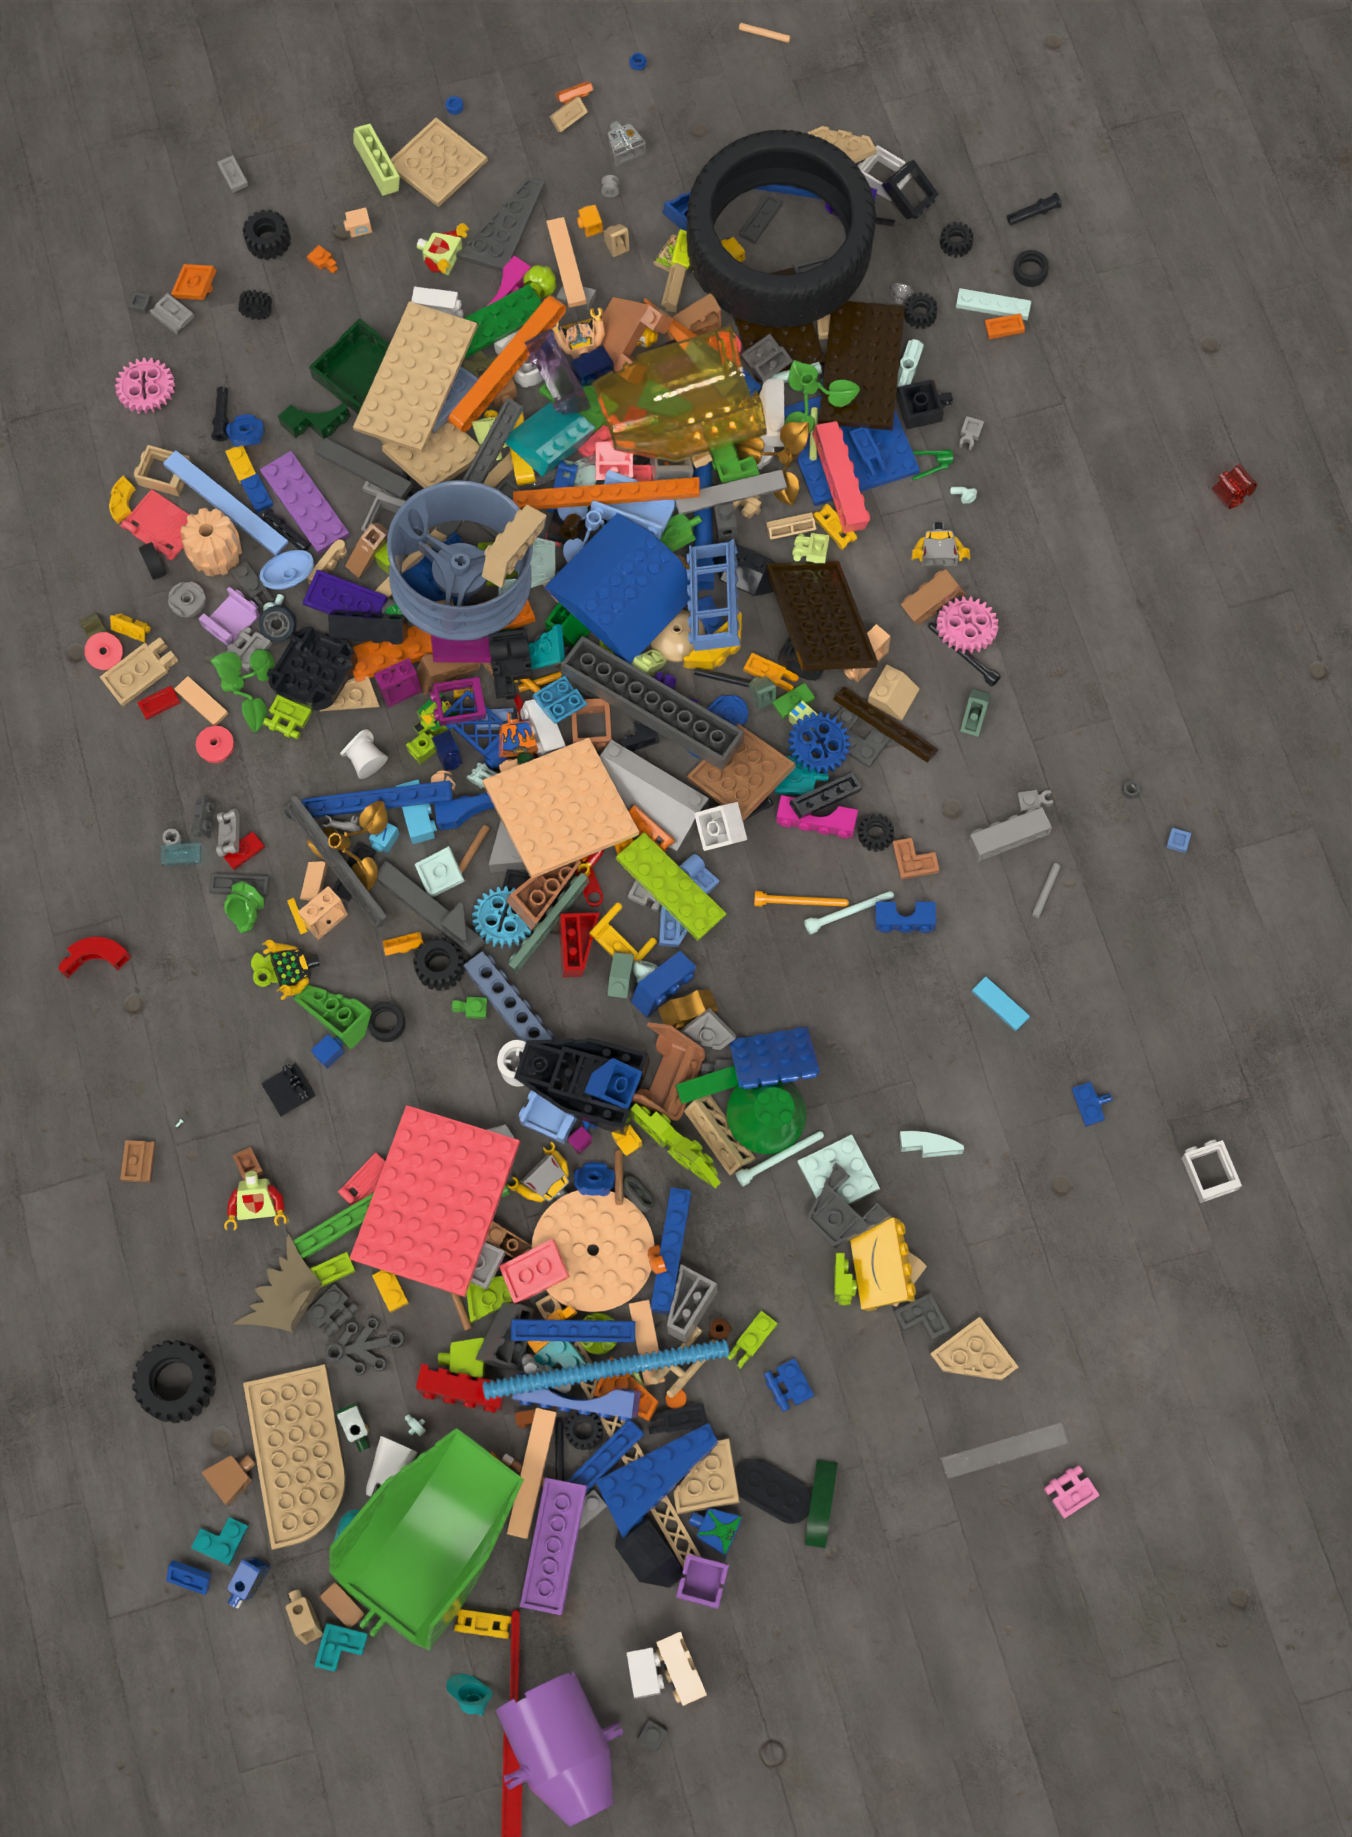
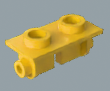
[110,613,151,643]

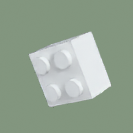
[694,802,747,851]
[627,1648,664,1699]

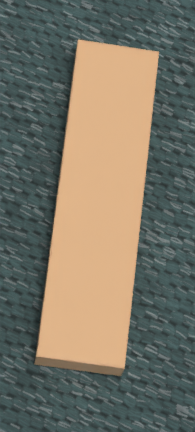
[629,1300,665,1386]

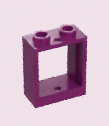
[374,658,422,708]
[430,677,486,726]

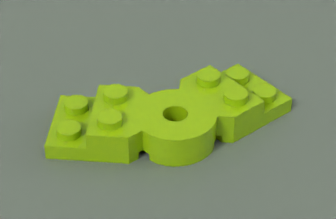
[630,1104,721,1188]

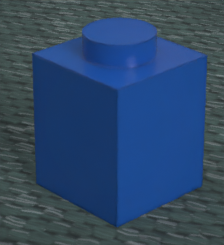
[311,1034,344,1069]

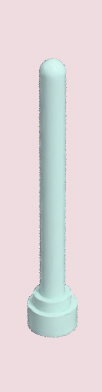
[804,891,894,934]
[735,1131,824,1186]

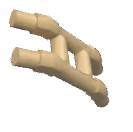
[651,1326,715,1398]

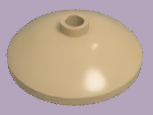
[650,609,706,662]

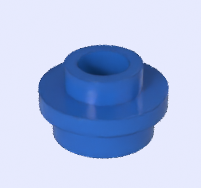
[629,53,647,70]

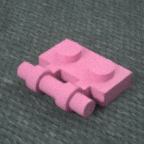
[1044,1465,1100,1519]

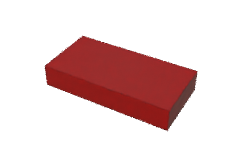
[137,686,180,720]

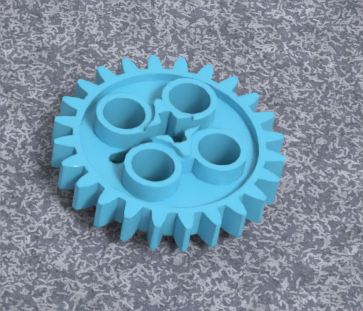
[472,886,535,949]

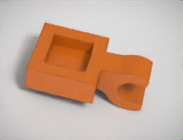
[307,245,338,273]

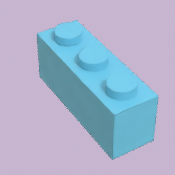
[396,779,437,844]

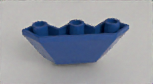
[402,532,471,603]

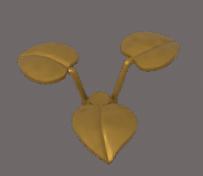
[736,422,809,505]
[307,801,388,891]

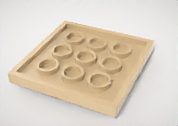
[390,118,488,207]
[382,421,481,488]

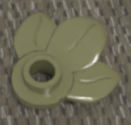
[463,351,498,378]

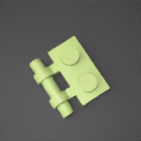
[792,533,830,563]

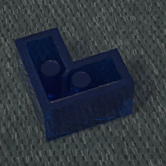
[571,346,615,389]

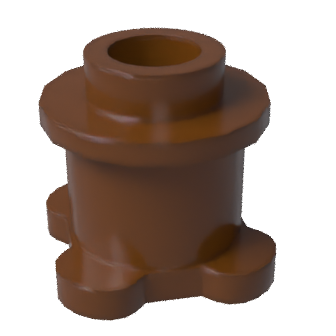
[708,1319,732,1342]

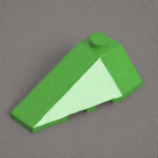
[293,985,371,1050]

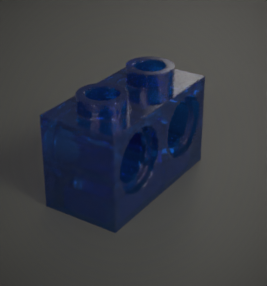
[431,730,463,771]

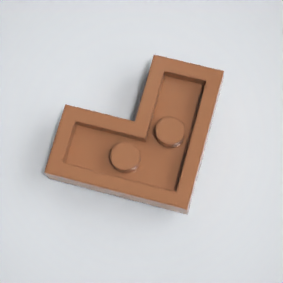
[892,838,939,880]

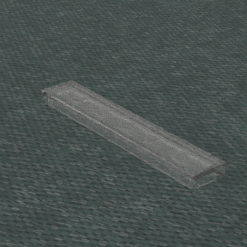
[941,1423,1068,1479]

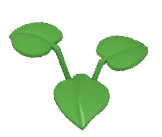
[784,360,860,433]
[210,649,275,732]

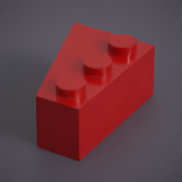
[558,913,600,978]

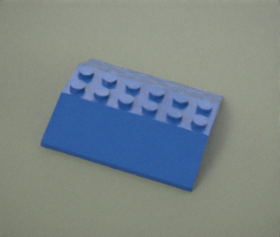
[544,513,700,664]

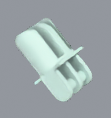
[466,762,498,789]

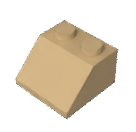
[868,664,920,721]

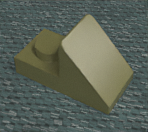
[78,612,108,649]

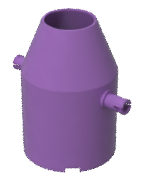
[496,1671,623,1827]

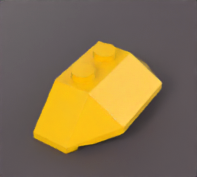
[683,611,742,670]

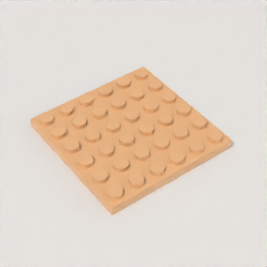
[483,738,639,879]

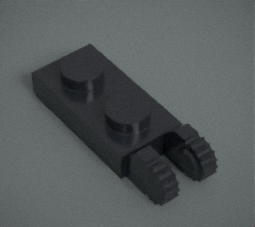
[649,1403,707,1435]

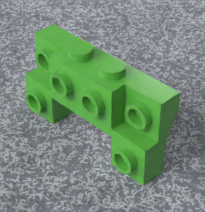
[703,415,760,484]

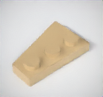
[320,677,380,711]

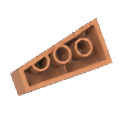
[506,860,581,931]

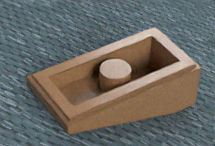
[320,1582,365,1629]

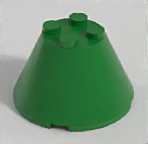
[726,1080,807,1155]

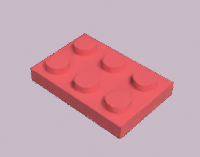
[499,1239,570,1304]

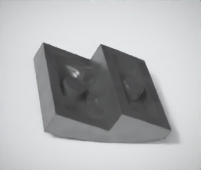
[740,334,793,382]

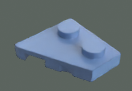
[659,906,688,947]

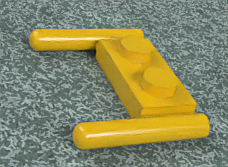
[589,902,657,971]

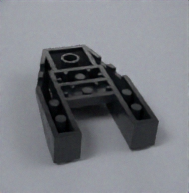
[514,1038,650,1136]

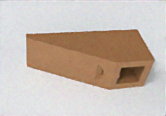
[345,523,389,578]
[485,1221,532,1259]

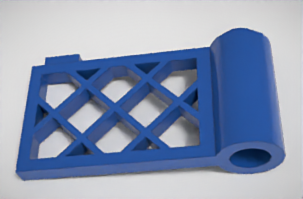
[443,690,509,769]

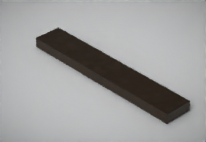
[833,687,939,763]

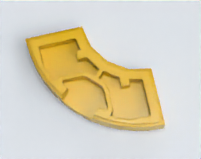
[109,475,136,524]

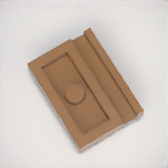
[120,1140,156,1183]

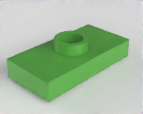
[772,683,815,719]

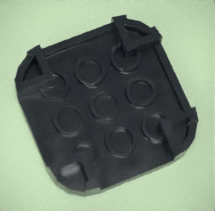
[267,627,357,711]

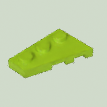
[467,1276,513,1323]

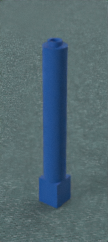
[693,462,714,590]

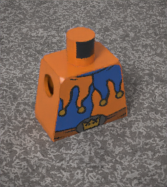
[499,712,538,758]

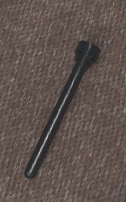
[928,622,1001,687]

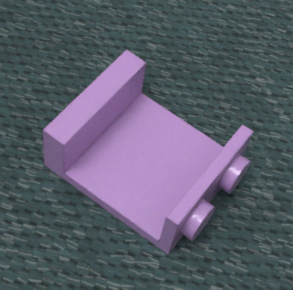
[199,587,260,646]

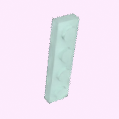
[956,288,1031,320]

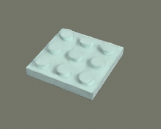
[797,1135,880,1205]

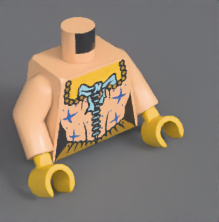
[552,307,605,365]

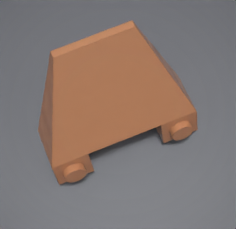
[601,297,674,382]

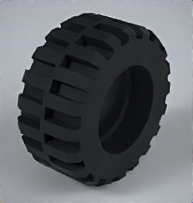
[132,1340,216,1423]

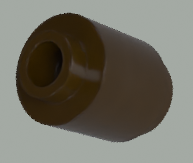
[560,514,583,540]

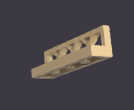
[684,1095,756,1176]

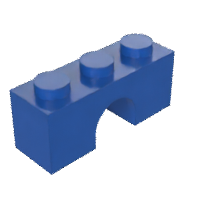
[875,902,936,933]

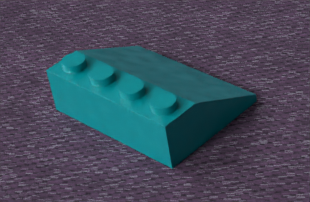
[506,402,595,477]

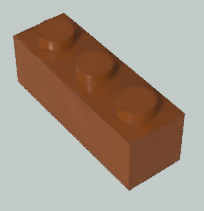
[515,1406,555,1429]

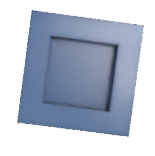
[1166,828,1191,853]

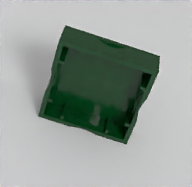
[309,318,390,415]

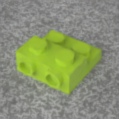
[834,1253,856,1305]

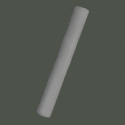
[1032,863,1061,918]

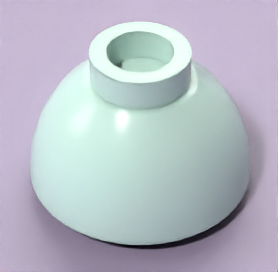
[633,960,658,983]

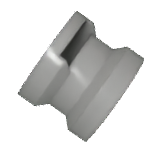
[601,175,619,198]

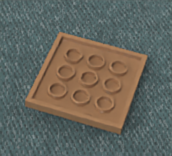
[687,724,796,821]

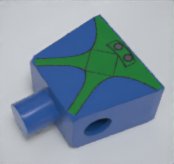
[689,1508,742,1557]

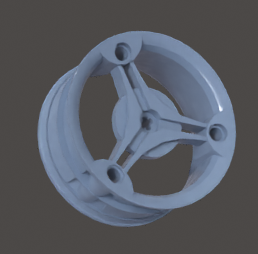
[387,480,533,641]

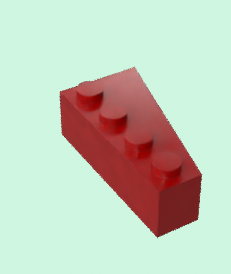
[416,1364,505,1413]

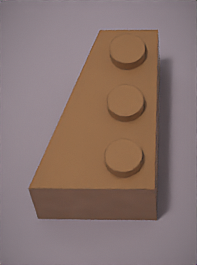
[664,294,721,342]
[417,653,481,696]

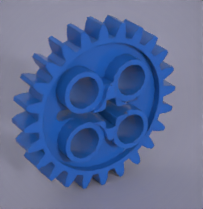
[787,712,851,774]

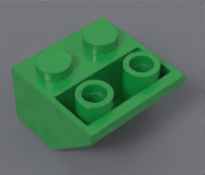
[545,603,591,648]

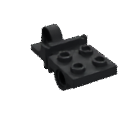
[489,629,533,700]

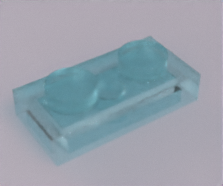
[161,843,201,866]

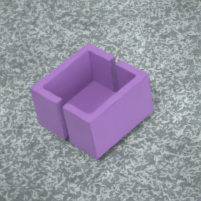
[676,1554,729,1610]

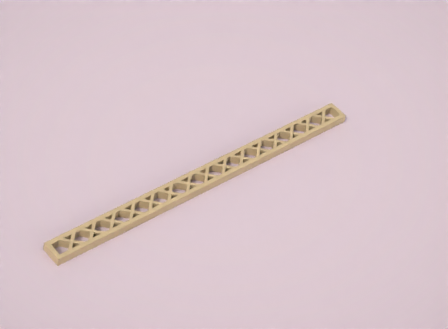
[535,1295,702,1569]

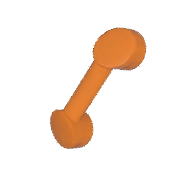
[648,1244,667,1274]

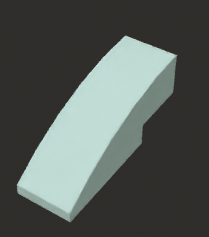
[899,1131,964,1158]

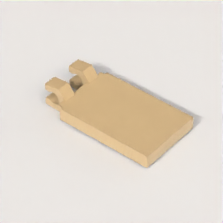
[100,638,179,706]

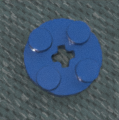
[226,414,264,447]
[574,1162,615,1196]

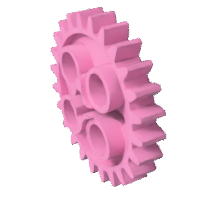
[115,357,175,414]
[936,596,999,654]

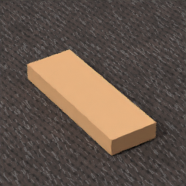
[174,676,228,726]

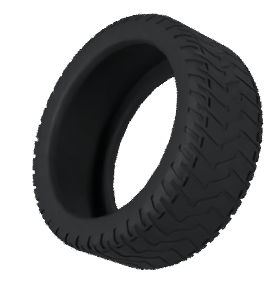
[687,129,876,328]

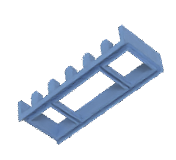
[687,538,741,651]

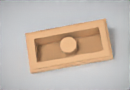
[300,861,328,901]

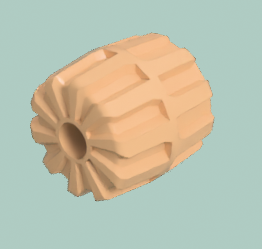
[180,508,242,577]

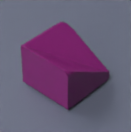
[568,1126,593,1155]

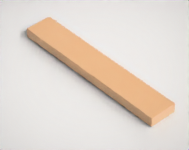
[547,217,587,308]
[507,1408,557,1539]

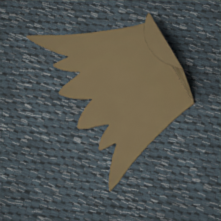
[233,1234,322,1332]

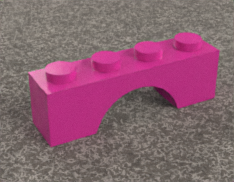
[776,795,858,839]

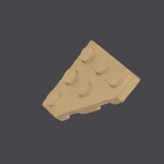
[808,126,877,163]
[930,1317,1018,1381]
[674,1439,740,1515]

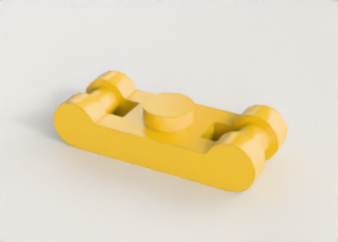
[812,504,857,550]
[454,1609,512,1639]

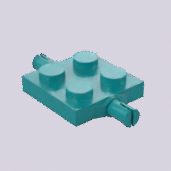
[775,756,828,795]

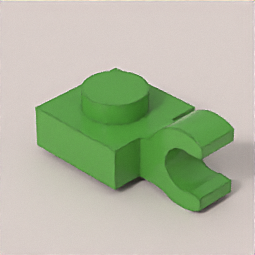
[452,997,487,1019]

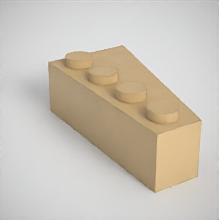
[482,505,547,588]

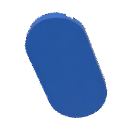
[687,695,748,758]

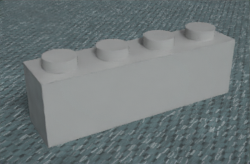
[969,807,1052,862]

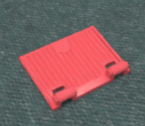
[120,489,190,561]
[338,1152,385,1206]

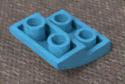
[532,676,587,724]

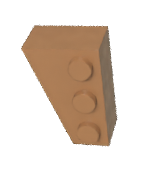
[901,569,966,626]

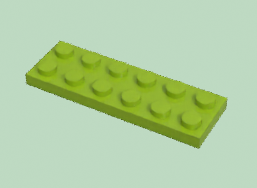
[616,833,726,941]

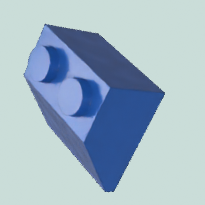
[585,1058,642,1109]

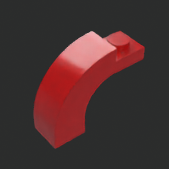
[58,937,131,979]

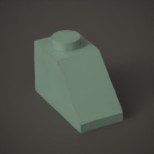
[749,676,776,710]
[960,689,991,737]
[607,952,634,998]

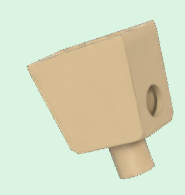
[285,1590,324,1645]

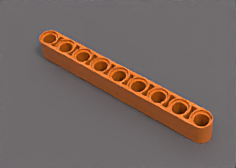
[448,296,566,432]

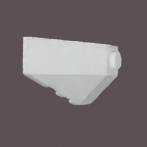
[747,379,784,447]

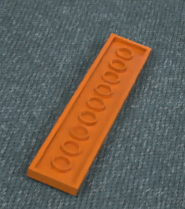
[352,599,536,683]

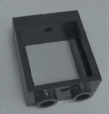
[882,159,939,220]

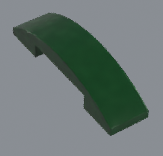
[804,1460,838,1548]

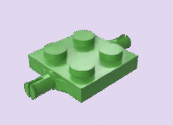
[660,514,703,552]

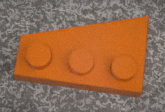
[593,1357,659,1422]

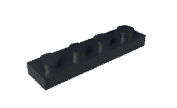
[789,773,863,819]

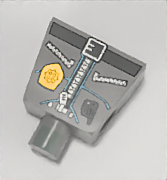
[607,121,646,166]

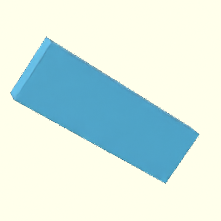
[972,977,1030,1032]

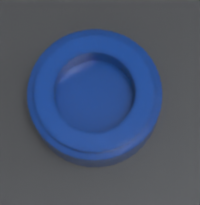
[445,96,464,115]

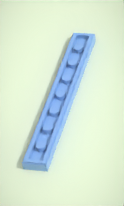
[163,451,288,556]

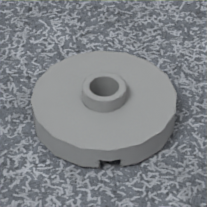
[168,581,206,618]

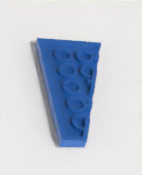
[595,1423,718,1538]

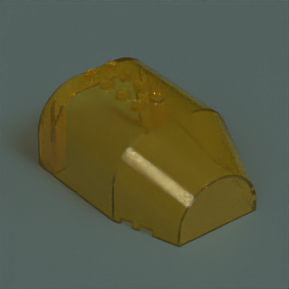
[592,326,767,463]

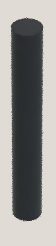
[694,667,751,688]
[555,1421,564,1481]

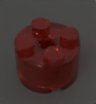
[1211,464,1258,509]

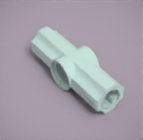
[896,339,924,394]

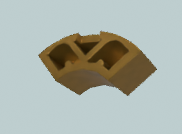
[658,990,719,1031]

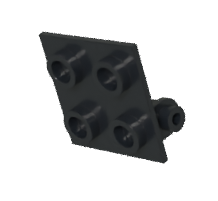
[262,1063,315,1117]

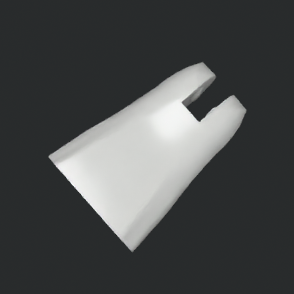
[366,1436,418,1497]

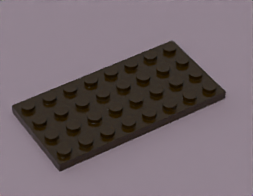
[818,301,905,431]
[766,561,878,671]

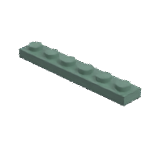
[508,873,590,974]

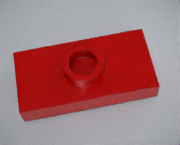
[222,831,265,871]

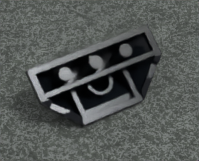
[713,544,775,596]
[615,1515,685,1588]

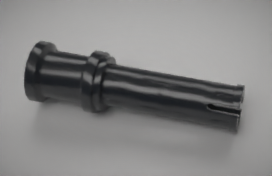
[1006,192,1062,226]
[211,386,229,442]
[261,508,311,552]

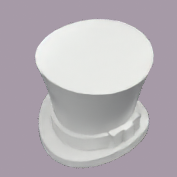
[340,729,388,779]
[497,1040,526,1087]

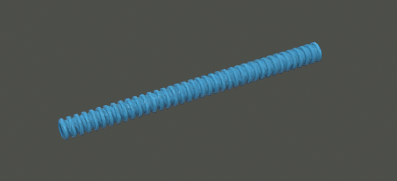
[483,1339,729,1400]

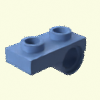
[679,854,720,894]

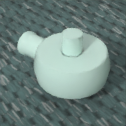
[405,1414,426,1436]

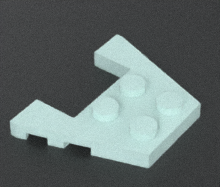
[499,538,556,595]

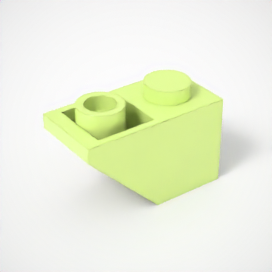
[631,649,668,677]

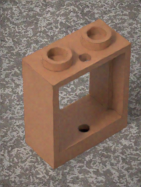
[571,698,612,750]

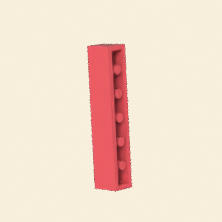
[812,421,870,533]

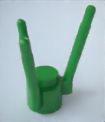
[912,449,953,480]

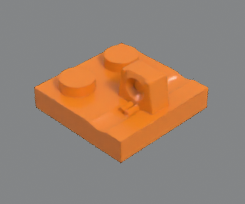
[171,264,217,300]

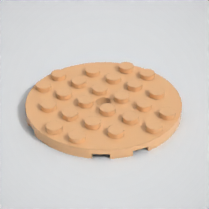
[531,1191,655,1313]

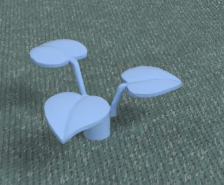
[557,506,609,563]

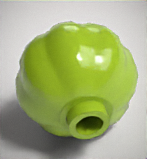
[523,265,556,299]

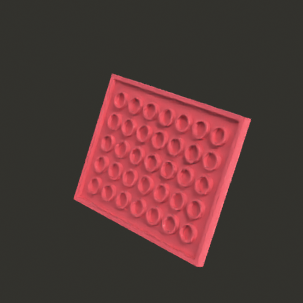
[350,1105,520,1297]

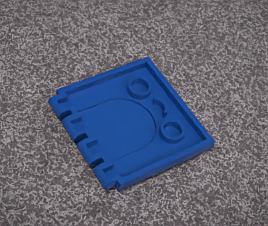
[729,1027,820,1090]

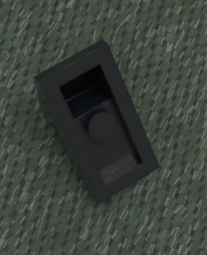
[620,722,659,752]

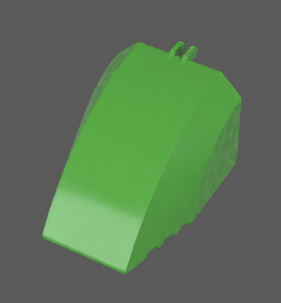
[329,1428,524,1651]

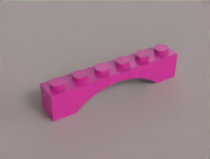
[487,256,531,306]

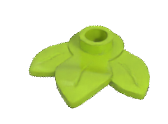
[251,953,278,987]

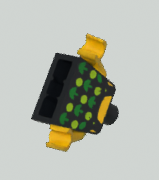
[262,940,320,1000]

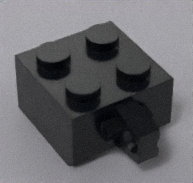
[897,380,953,430]

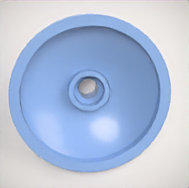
[260,550,314,590]

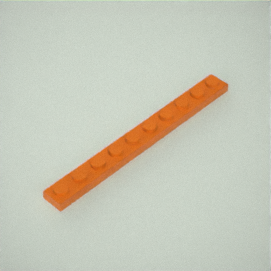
[513,477,700,510]

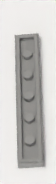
[674,470,787,515]

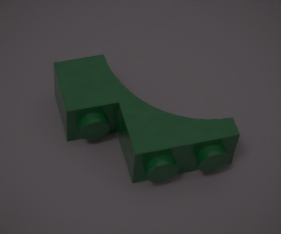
[278,403,350,440]

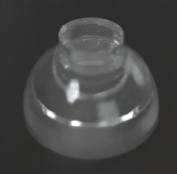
[890,283,915,305]

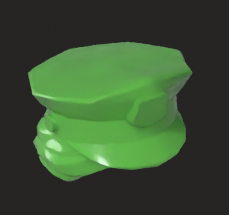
[224,881,264,933]

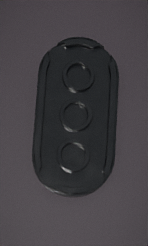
[735,1459,811,1524]

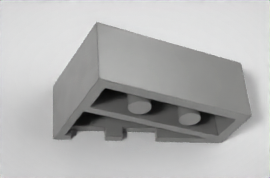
[489,820,527,873]
[667,1264,718,1343]

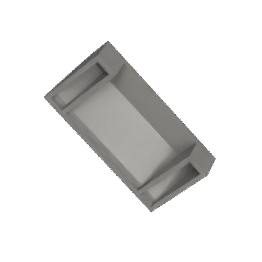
[600,740,709,852]

